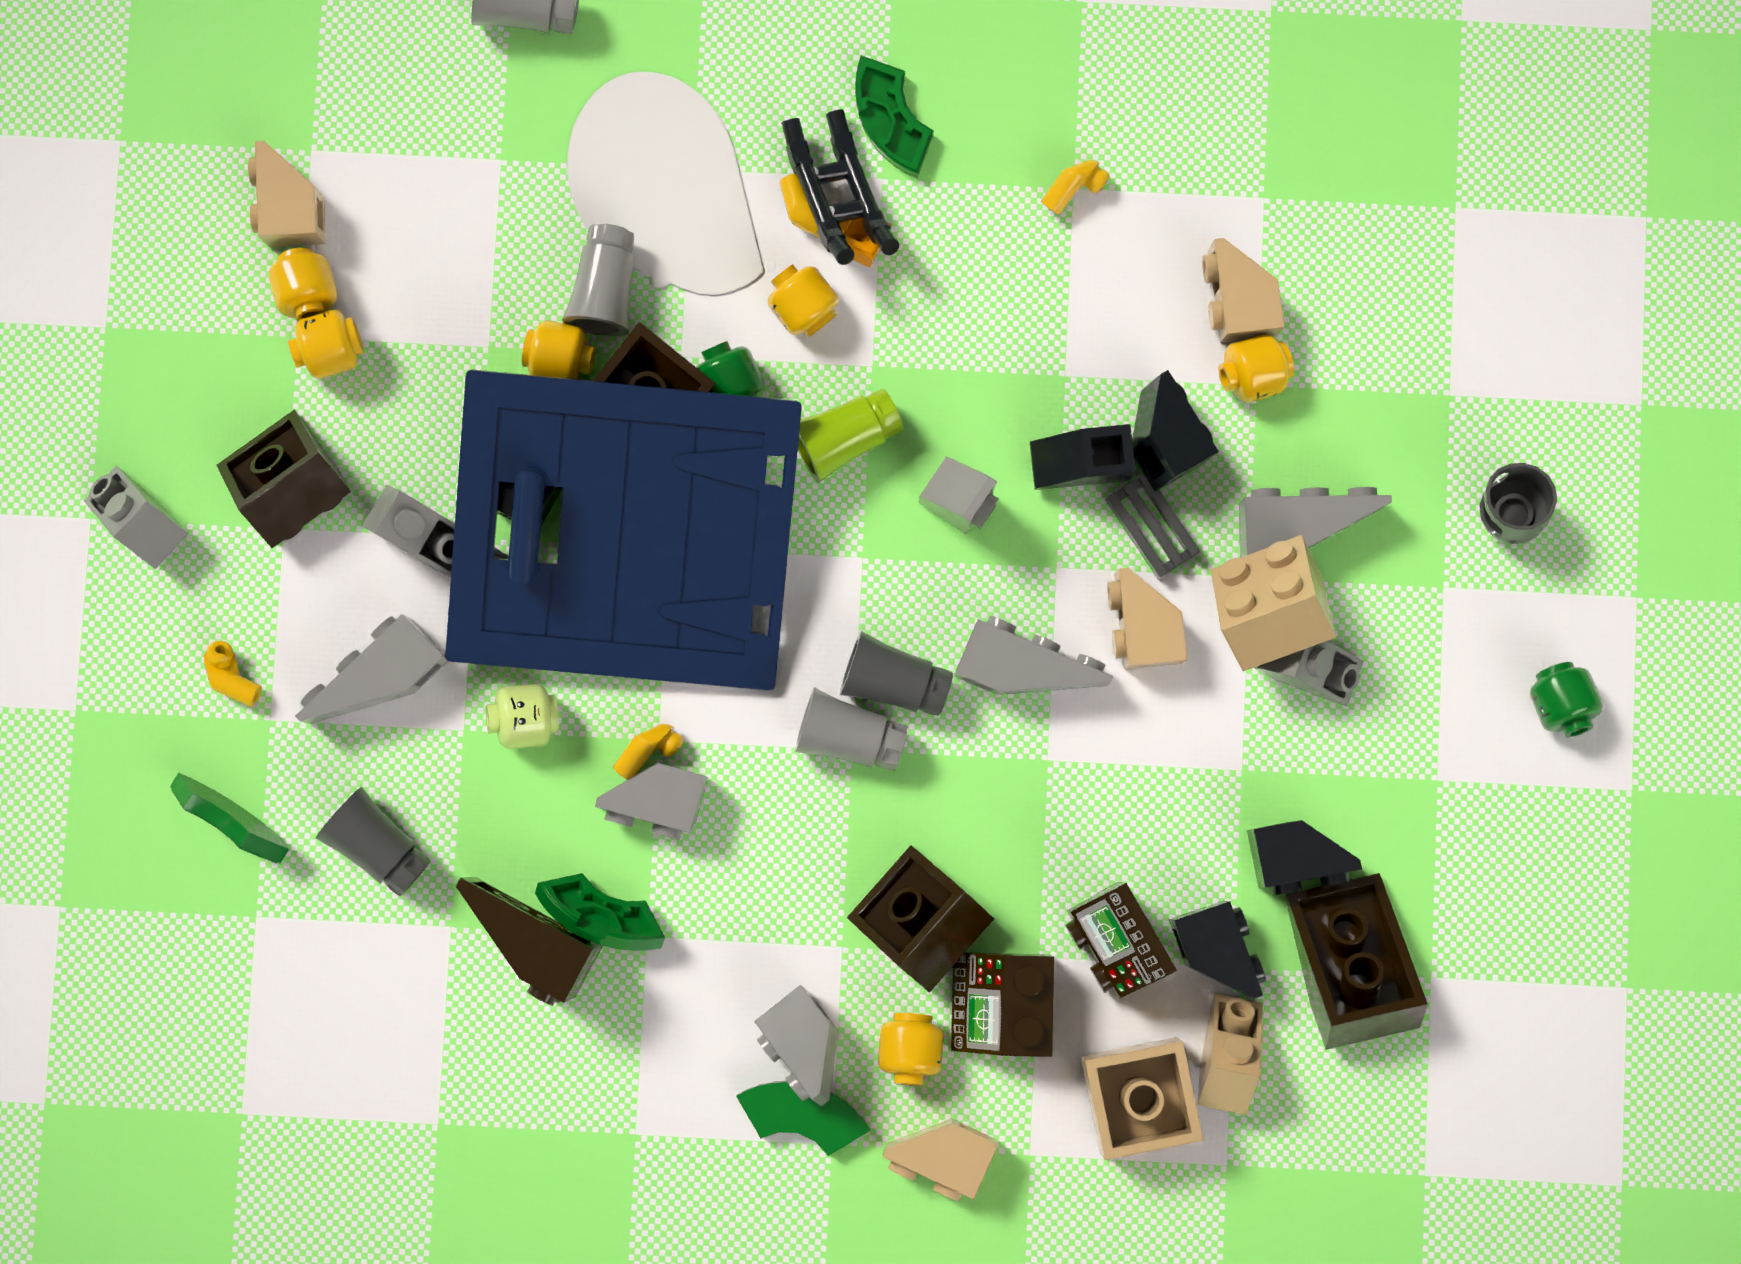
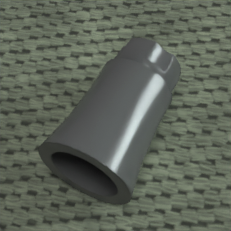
[839,631,953,716]
[315,787,431,896]

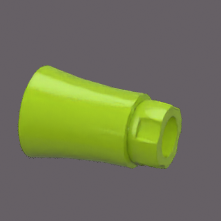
[798,389,903,483]

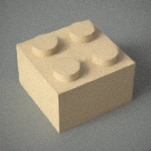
[1210,535,1336,671]
[1080,1037,1204,1160]

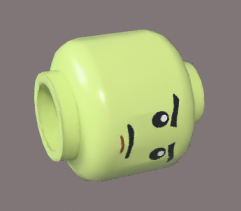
[486,684,558,749]

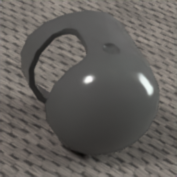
[1480,463,1557,544]

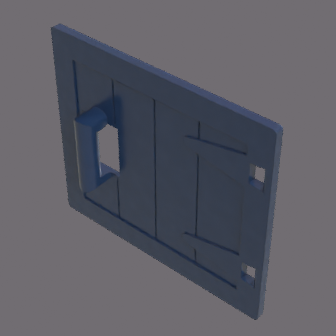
[445,369,802,691]

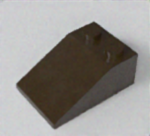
[1285,873,1428,1050]
[456,877,603,1006]

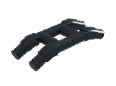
[781,109,900,265]

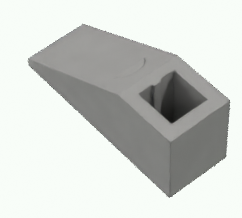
[362,485,509,578]
[1239,487,1392,558]
[295,614,449,724]
[954,616,1113,695]

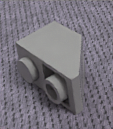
[918,456,999,534]
[84,465,189,569]
[1254,641,1364,706]
[595,763,709,840]
[754,985,839,1106]

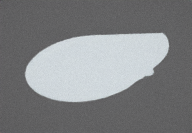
[567,71,763,295]

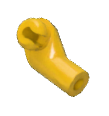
[1041,160,1109,215]
[780,174,820,238]
[204,640,262,707]
[613,723,684,780]

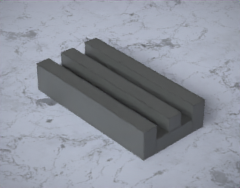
[1105,473,1200,579]

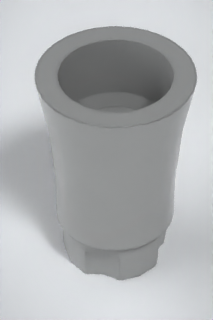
[471,0,579,34]
[562,224,634,336]
[794,687,908,771]

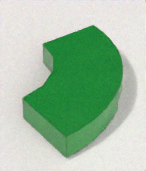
[855,55,934,179]
[170,773,290,864]
[535,873,665,951]
[736,1081,871,1156]

